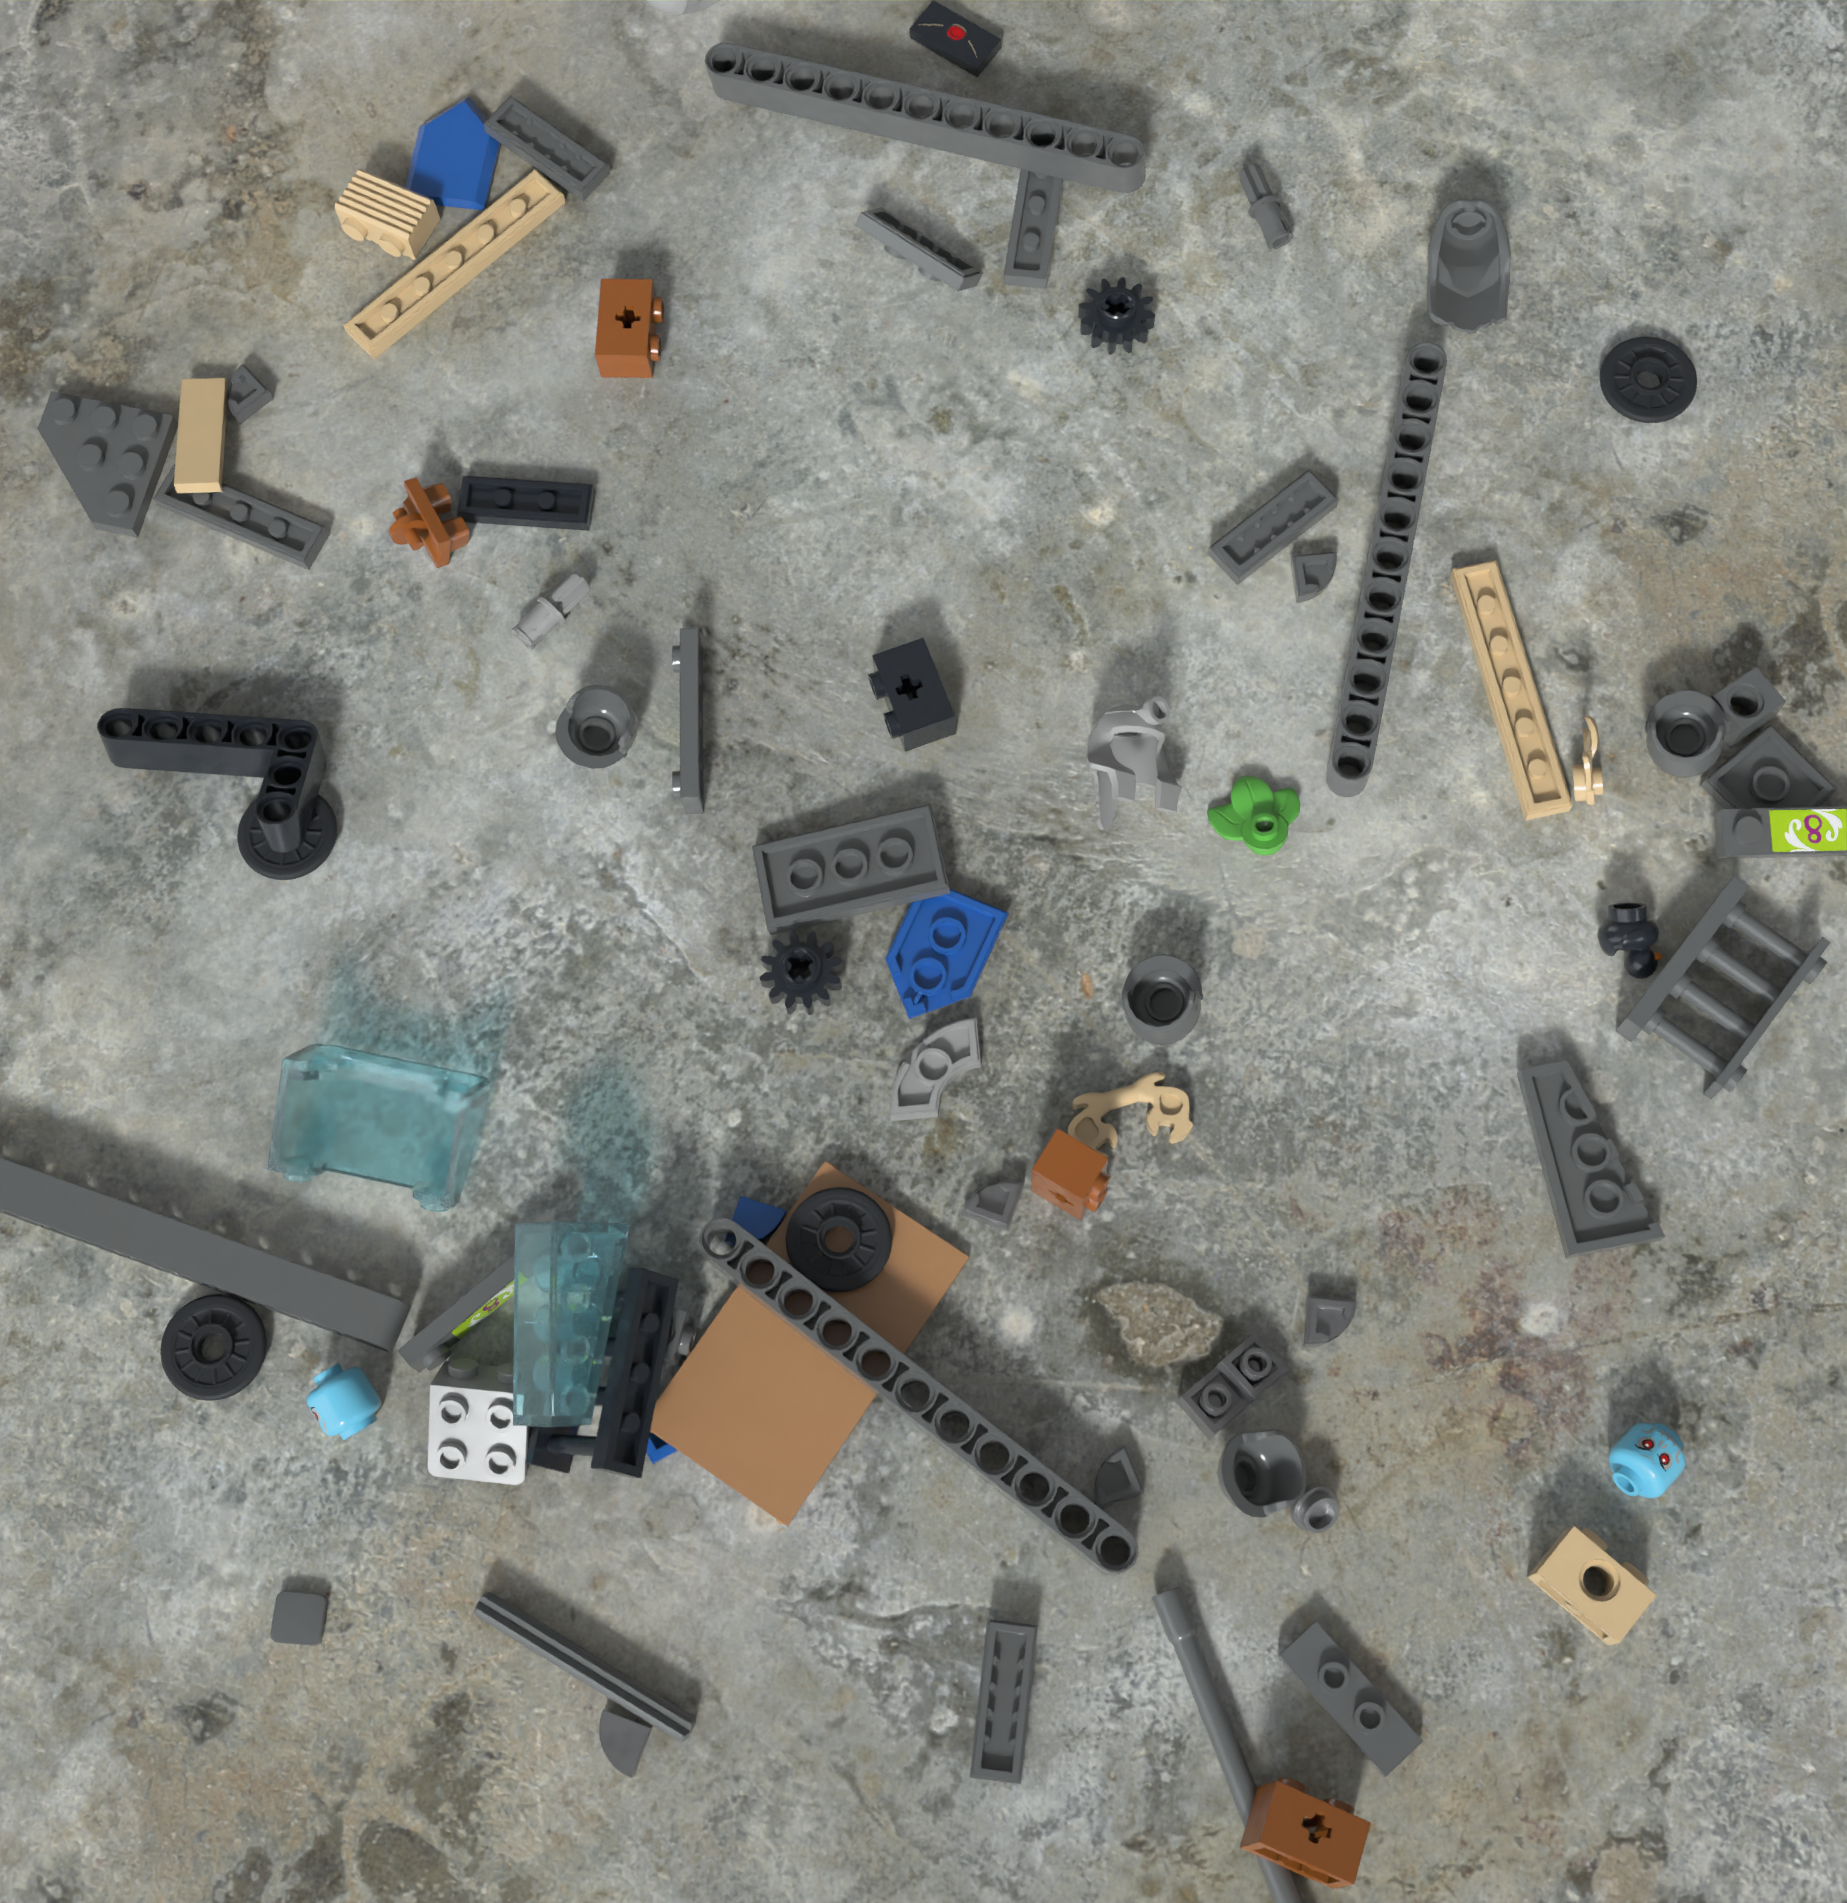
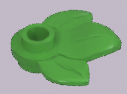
[1207,775,1300,856]

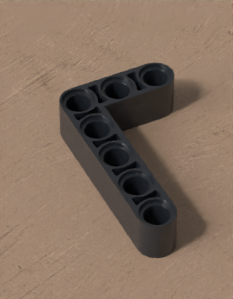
[97,708,326,853]

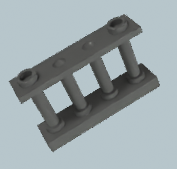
[1616,876,1831,1099]

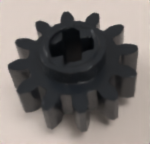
[1078,277,1155,355]
[760,931,843,1015]

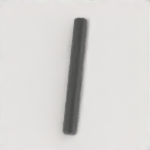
[474,1592,696,1742]

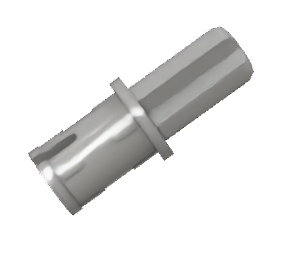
[511,573,591,651]

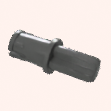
[1239,164,1294,249]

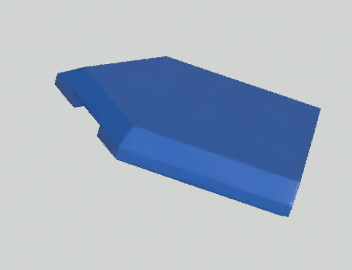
[405,96,501,211]
[885,889,1009,1019]

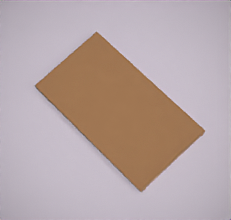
[650,1161,969,1527]

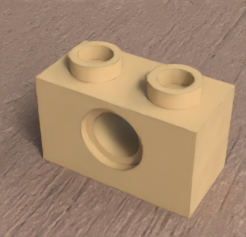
[1527,1526,1657,1646]

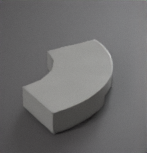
[890,1017,981,1121]

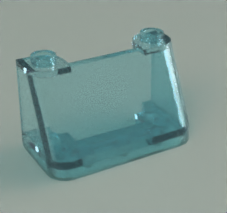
[267,1044,491,1212]

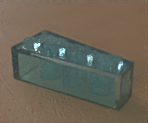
[513,1222,630,1427]

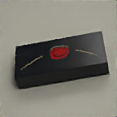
[909,0,1001,77]

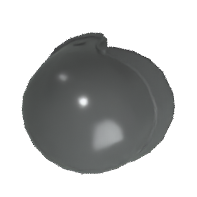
[555,685,638,769]
[1645,690,1727,778]
[1122,954,1203,1045]
[1217,1429,1307,1518]

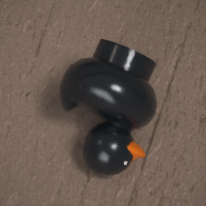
[1597,903,1663,979]

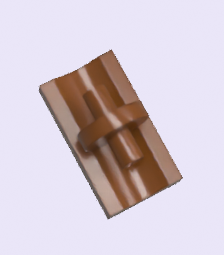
[388,477,469,568]

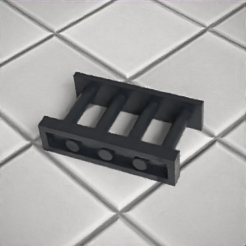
[525,1268,679,1478]

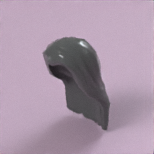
[1427,198,1511,334]

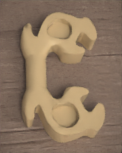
[1068,1072,1193,1158]

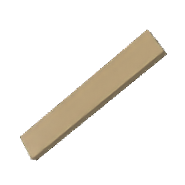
[343,169,566,360]
[1450,560,1573,821]

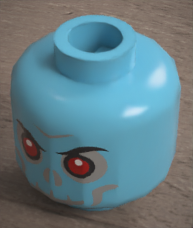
[306,1363,381,1440]
[1608,1422,1686,1498]

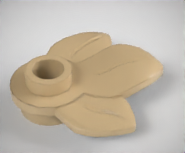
[1573,716,1604,805]

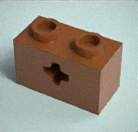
[595,279,664,378]
[1031,1128,1111,1221]
[1240,1778,1371,1889]

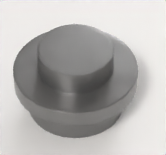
[1290,1483,1340,1533]

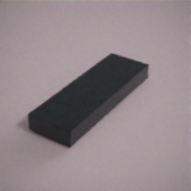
[457,476,595,531]

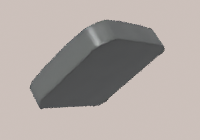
[270,1591,328,1646]

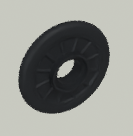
[1600,337,1697,423]
[237,794,337,880]
[786,1187,892,1292]
[160,1294,267,1401]

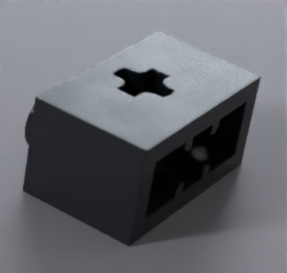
[868,637,956,752]

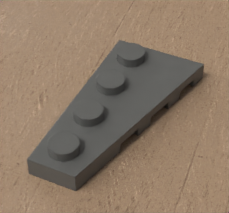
[1517,1060,1666,1259]

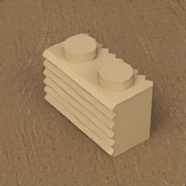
[335,169,440,260]

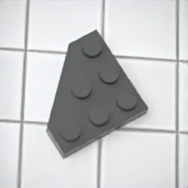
[37,391,178,538]

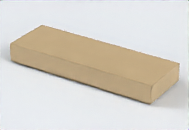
[174,378,228,493]

